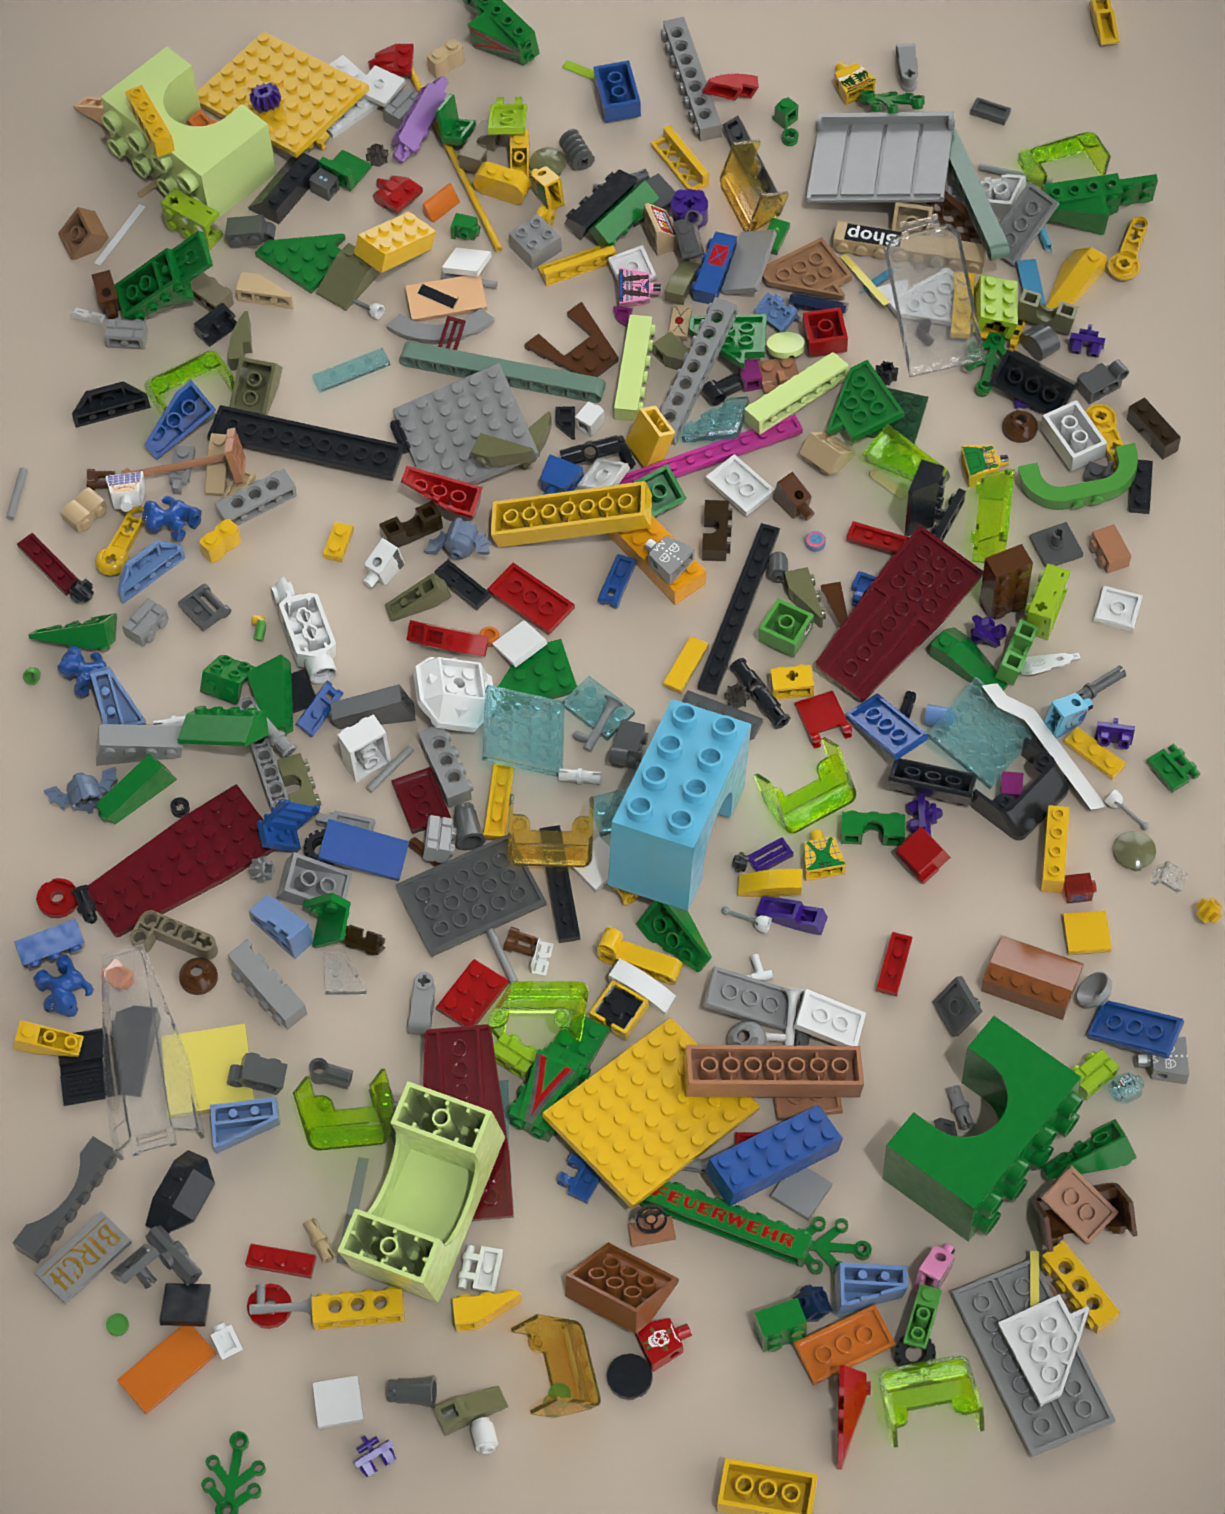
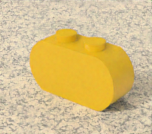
[473,161,531,205]

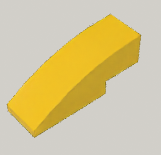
[1089,0,1120,45]
[738,869,803,898]

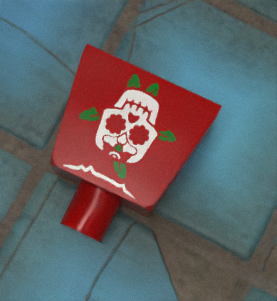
[635,1318,692,1372]

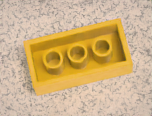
[354,212,436,273]
[717,1458,818,1514]

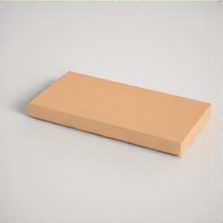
[406,274,487,322]

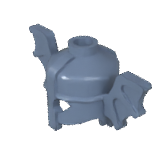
[424,518,491,559]
[44,767,118,814]

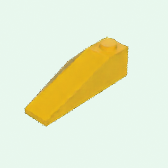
[1046,247,1107,309]

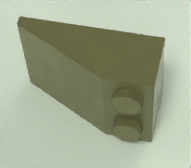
[316,243,381,311]
[229,357,283,415]

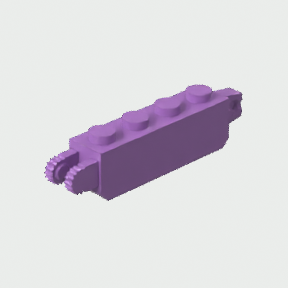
[391,76,448,164]

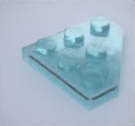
[681,396,749,443]

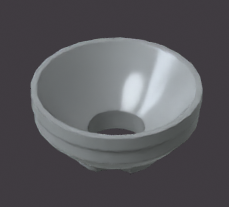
[1076,972,1112,1008]
[727,1021,767,1045]

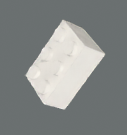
[1041,400,1107,472]
[338,714,391,783]

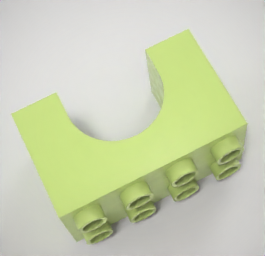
[101,47,277,220]
[338,1081,505,1304]

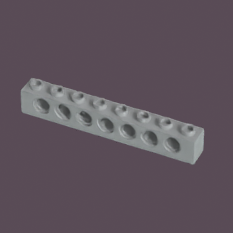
[661,17,722,141]
[659,297,738,446]

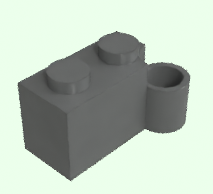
[673,210,704,260]
[224,215,276,247]
[1076,360,1129,405]
[609,719,648,769]
[227,1053,288,1095]

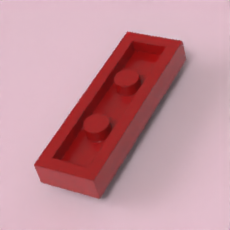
[846,521,909,555]
[876,932,913,996]
[245,1243,317,1279]

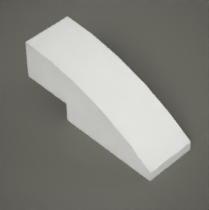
[609,958,676,1015]

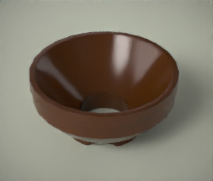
[1002,410,1038,443]
[179,957,218,995]

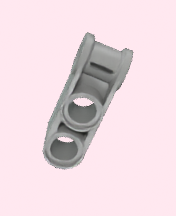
[896,44,918,92]
[408,972,435,1035]

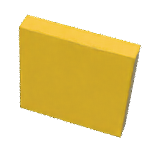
[1063,910,1112,955]

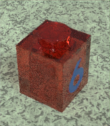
[1063,872,1097,904]

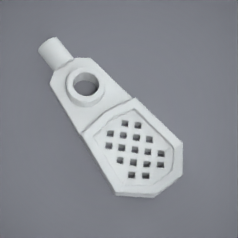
[1020,653,1081,675]

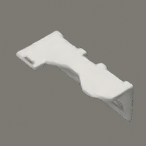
[70,308,106,326]
[531,938,554,976]

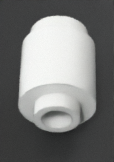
[471,1417,498,1454]

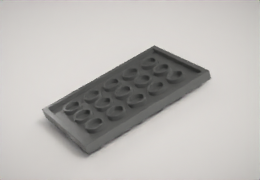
[396,833,547,957]

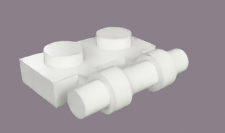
[457,1245,504,1294]

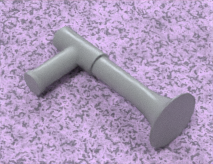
[573,695,623,751]
[249,1284,312,1317]

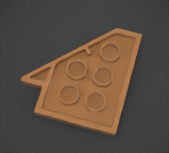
[762,237,852,300]

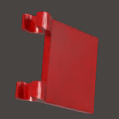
[795,690,852,748]

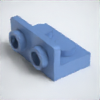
[754,292,801,332]

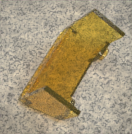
[720,139,789,232]
[508,794,594,867]
[511,1314,601,1418]

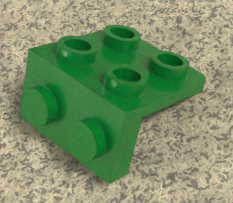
[435,94,477,146]
[200,655,255,704]

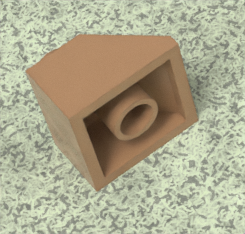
[58,207,109,260]

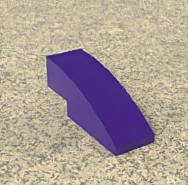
[756,896,828,935]

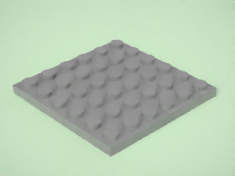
[393,363,540,501]

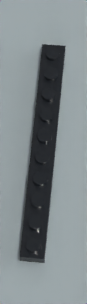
[698,523,780,695]

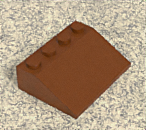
[981,935,1084,1020]
[565,1242,679,1334]

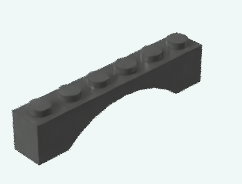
[13,1136,118,1263]

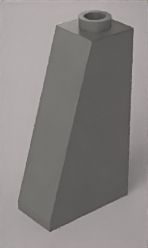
[329,684,416,729]

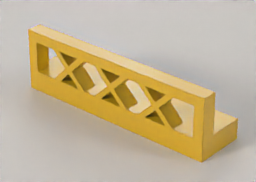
[651,125,709,190]
[538,245,616,286]

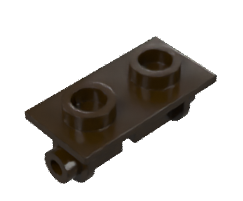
[341,924,386,955]

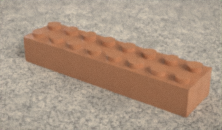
[683,1045,864,1097]

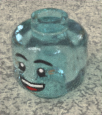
[1110,1072,1144,1104]

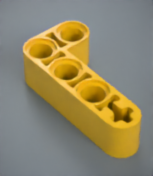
[597,927,683,985]

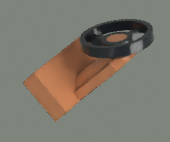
[628,1204,676,1248]

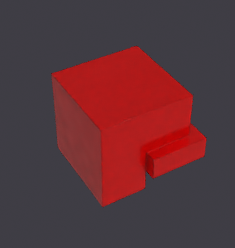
[895,826,951,884]

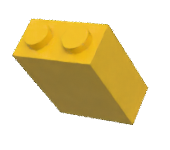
[626,405,675,467]

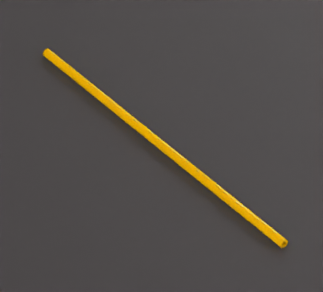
[410,68,502,252]

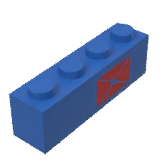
[691,231,737,304]

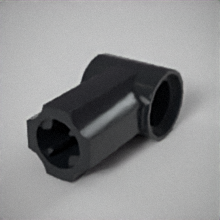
[702,373,743,406]

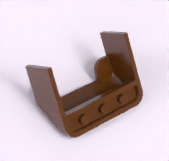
[1032,1183,1138,1252]

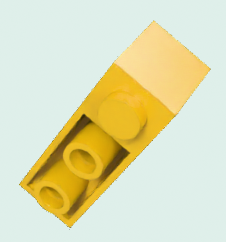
[510,130,530,178]
[13,1020,84,1057]
[453,1289,522,1332]

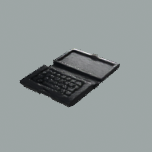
[58,1027,118,1106]

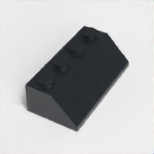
[248,153,319,224]
[564,169,638,239]
[989,348,1079,414]
[904,459,946,536]
[888,758,977,806]

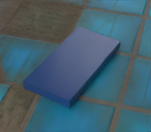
[845,693,928,761]
[318,819,409,882]
[1087,1000,1184,1059]

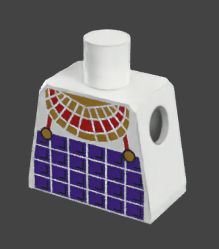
[106,471,146,512]

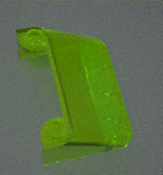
[488,981,589,1041]

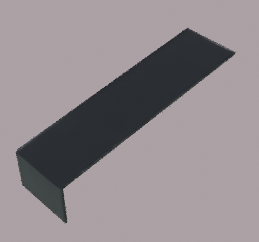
[418,284,459,309]

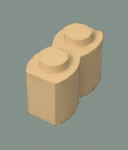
[427,38,465,79]
[60,487,107,533]

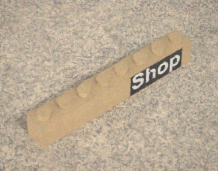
[833,221,986,274]

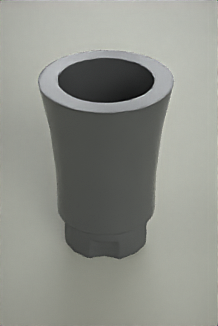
[454,802,486,850]
[387,1375,437,1408]

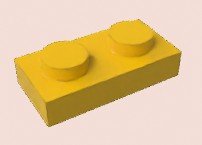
[323,522,354,562]

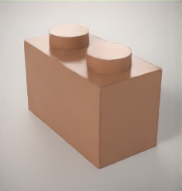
[1089,524,1131,574]

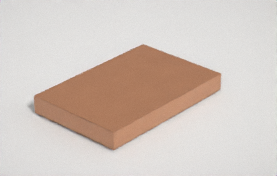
[774,1097,843,1121]
[1040,1165,1119,1244]

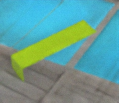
[562,60,594,80]

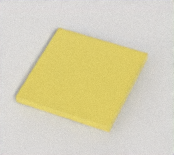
[159,1024,255,1119]

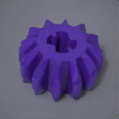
[249,82,281,113]

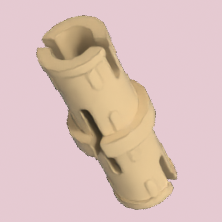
[303,1218,336,1264]

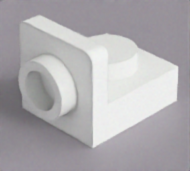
[209,1322,243,1360]

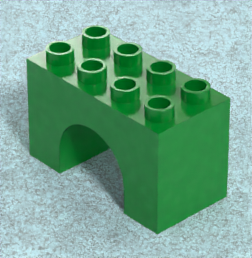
[882,1016,1084,1242]

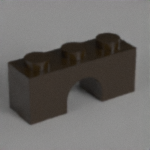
[1127,397,1181,460]
[702,500,733,561]
[379,501,443,548]

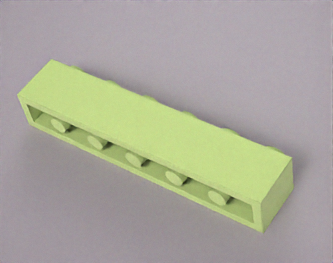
[614,315,656,421]
[744,352,849,435]

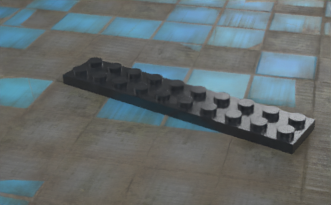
[207,405,404,481]

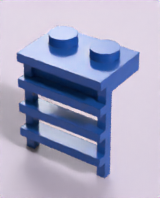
[257,799,320,853]

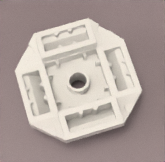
[413,657,496,733]

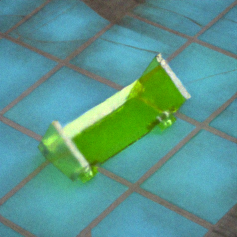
[1017,132,1111,190]
[144,351,234,416]
[970,469,1015,563]
[754,737,857,834]
[293,1069,394,1150]
[879,1355,985,1448]

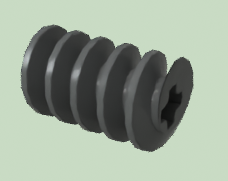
[559,129,595,170]

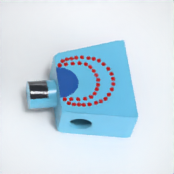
[1044,693,1093,739]

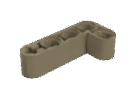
[130,910,218,960]

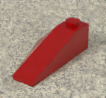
[401,466,483,518]
[837,1365,871,1470]

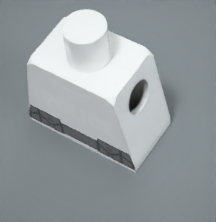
[363,538,405,588]

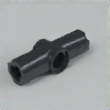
[560,435,621,464]

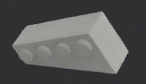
[228,939,307,1030]

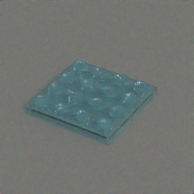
[928,677,1035,789]
[482,685,565,777]

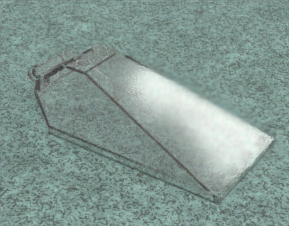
[884,213,986,377]

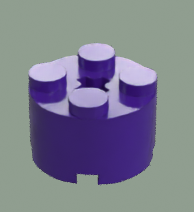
[671,189,708,230]

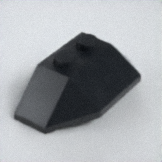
[72,381,151,428]
[145,1150,215,1234]

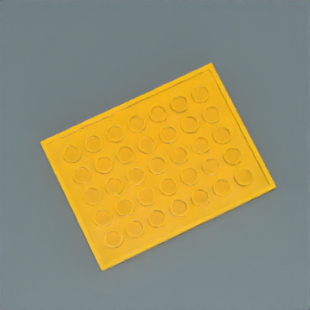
[197,31,370,158]
[542,1017,760,1209]

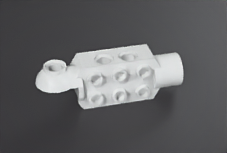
[271,576,338,684]

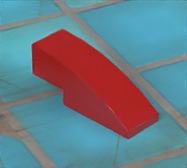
[702,73,759,101]

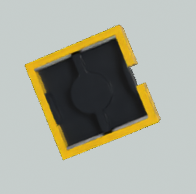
[589,980,649,1041]

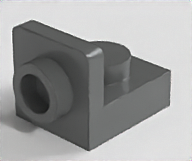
[1083,461,1115,482]

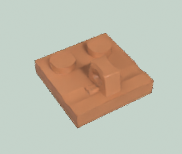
[758,355,799,395]

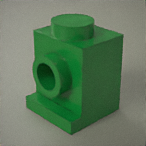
[772,97,799,129]
[450,213,480,241]

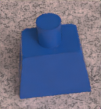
[540,454,584,495]

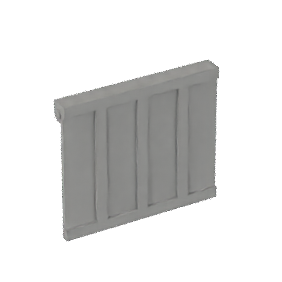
[806,112,955,203]

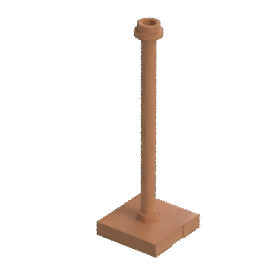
[121,428,246,483]

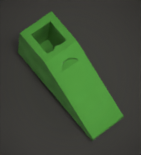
[903,1284,942,1350]

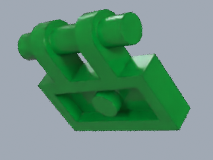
[1146,744,1200,793]

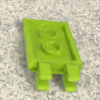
[488,97,528,135]

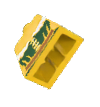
[834,62,876,105]

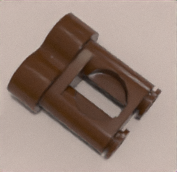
[87,469,115,490]
[503,927,539,957]

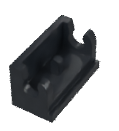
[194,303,237,347]

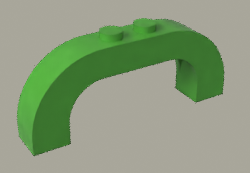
[1018,443,1138,510]

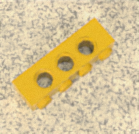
[125,85,175,157]
[1041,805,1070,893]
[1040,1241,1120,1334]
[312,1287,405,1330]

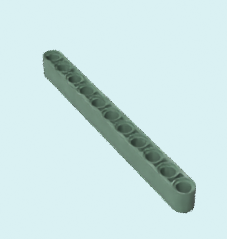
[948,127,1010,261]
[399,342,606,403]

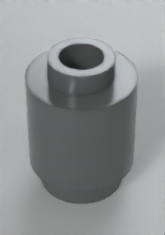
[768,552,788,582]

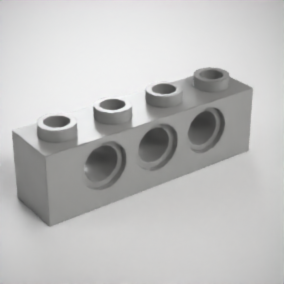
[215,469,297,526]
[418,726,474,808]

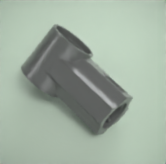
[309,1058,353,1089]

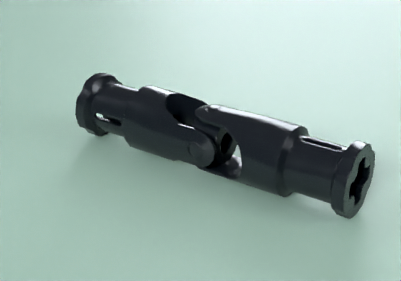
[730,657,791,729]

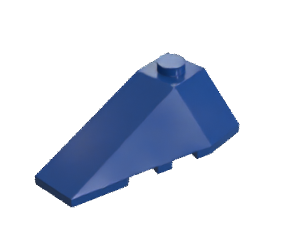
[144,380,216,459]

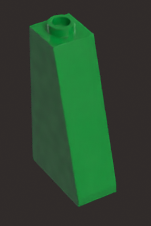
[246,654,293,736]
[95,753,177,824]

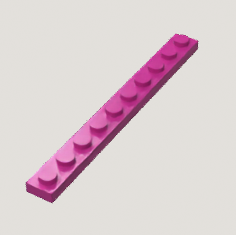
[618,414,803,485]

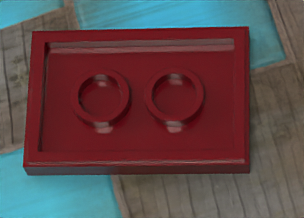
[391,767,451,834]

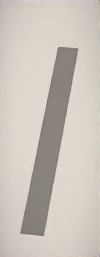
[336,1157,369,1264]

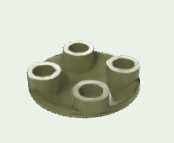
[529,147,566,176]
[1113,831,1156,871]

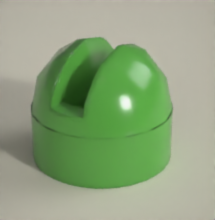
[23,667,41,685]

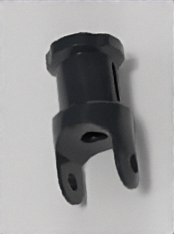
[70,885,97,924]

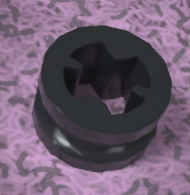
[170,797,190,818]

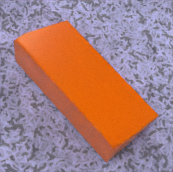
[423,183,460,223]

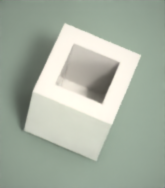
[575,401,605,437]

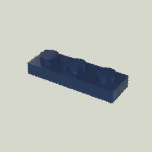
[789,293,849,313]

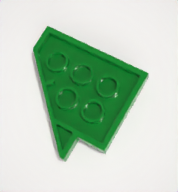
[255,233,346,294]
[689,314,767,369]
[827,360,905,442]
[494,630,578,713]

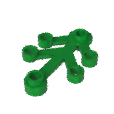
[858,90,925,113]
[964,332,1007,397]
[805,1216,872,1275]
[201,1431,266,1514]

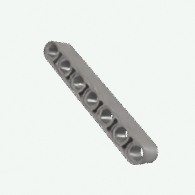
[238,696,289,808]

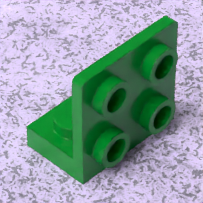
[318,150,372,191]
[303,892,351,948]

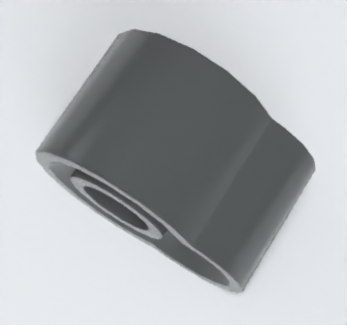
[1019,323,1060,361]

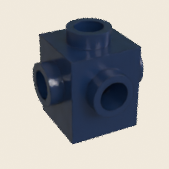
[793,1285,833,1322]

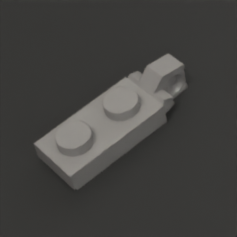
[169,445,195,495]
[316,811,375,831]

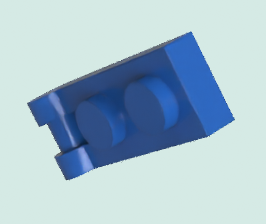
[598,554,637,608]
[295,680,343,737]

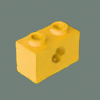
[770,664,814,700]

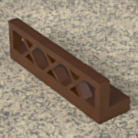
[926,190,982,244]

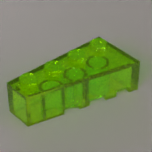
[862,424,950,484]

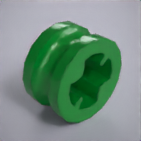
[782,128,799,146]

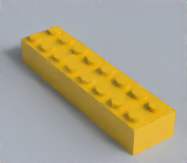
[491,481,652,548]

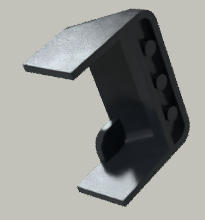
[971,737,1069,841]

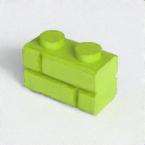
[494,1032,538,1081]
[1071,1049,1119,1100]

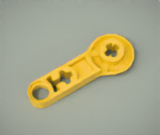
[1108,216,1148,281]
[1085,404,1124,471]
[95,506,144,576]

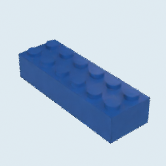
[705,1105,843,1207]

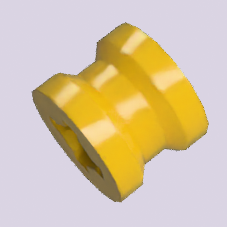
[536,205,557,227]

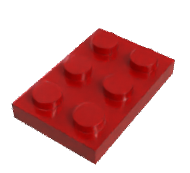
[436,959,509,1026]

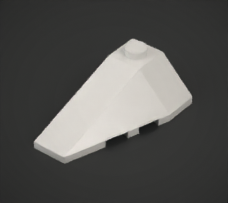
[947,174,1026,218]

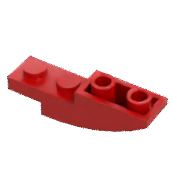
[406,620,489,656]

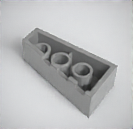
[96,724,183,766]

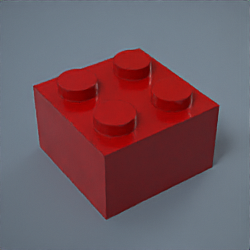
[802,307,848,357]

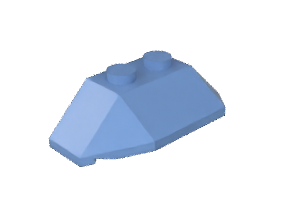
[118,541,185,604]

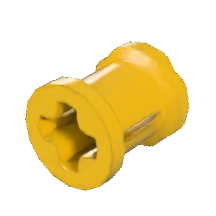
[612,887,639,905]

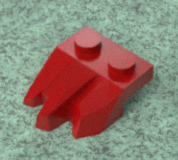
[368,44,414,76]
[372,176,423,214]

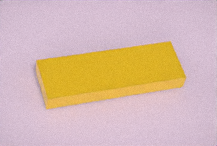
[663,636,709,694]

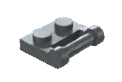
[178,584,231,631]

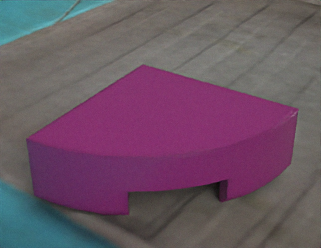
[614,306,633,327]

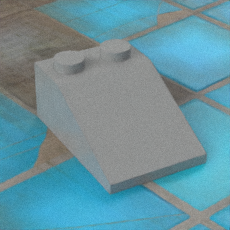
[276,852,352,906]

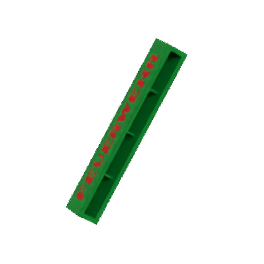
[638,1181,813,1267]

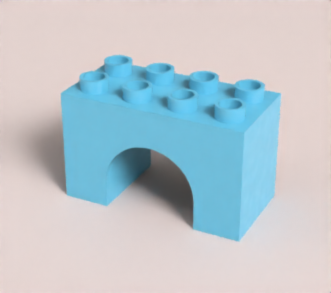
[608,699,751,911]

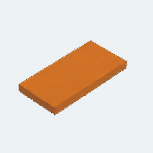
[793,1304,896,1386]
[117,1326,217,1415]

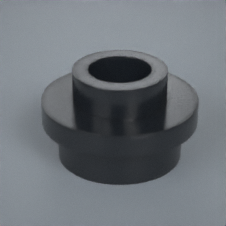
[732,852,748,873]

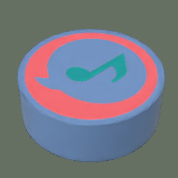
[806,531,826,552]

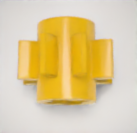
[1196,897,1223,923]

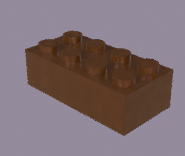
[979,544,1033,619]

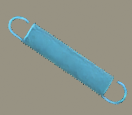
[1039,226,1052,253]
[859,268,898,293]

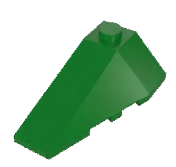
[28,613,117,651]
[930,627,1008,696]
[636,901,712,972]
[1042,1119,1137,1180]

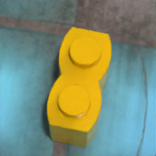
[199,519,241,563]

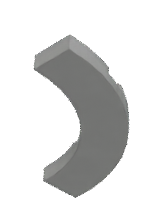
[387,308,495,344]

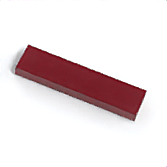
[17,532,78,596]

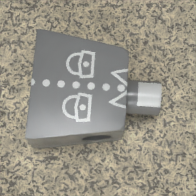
[644,536,695,585]
[1137,1037,1189,1084]

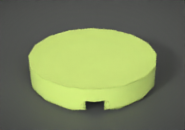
[767,332,805,359]

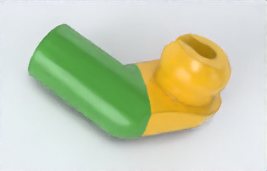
[251,615,266,641]

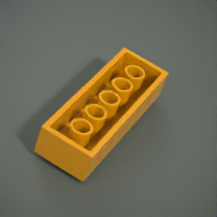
[606,515,706,605]

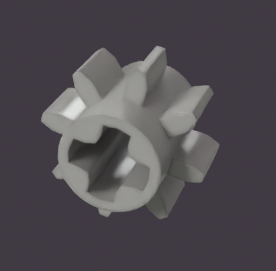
[248,856,275,883]

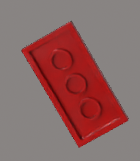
[487,562,575,635]

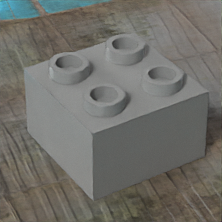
[508,214,562,270]

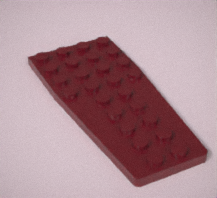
[816,525,983,701]
[88,784,277,938]
[423,1024,514,1221]

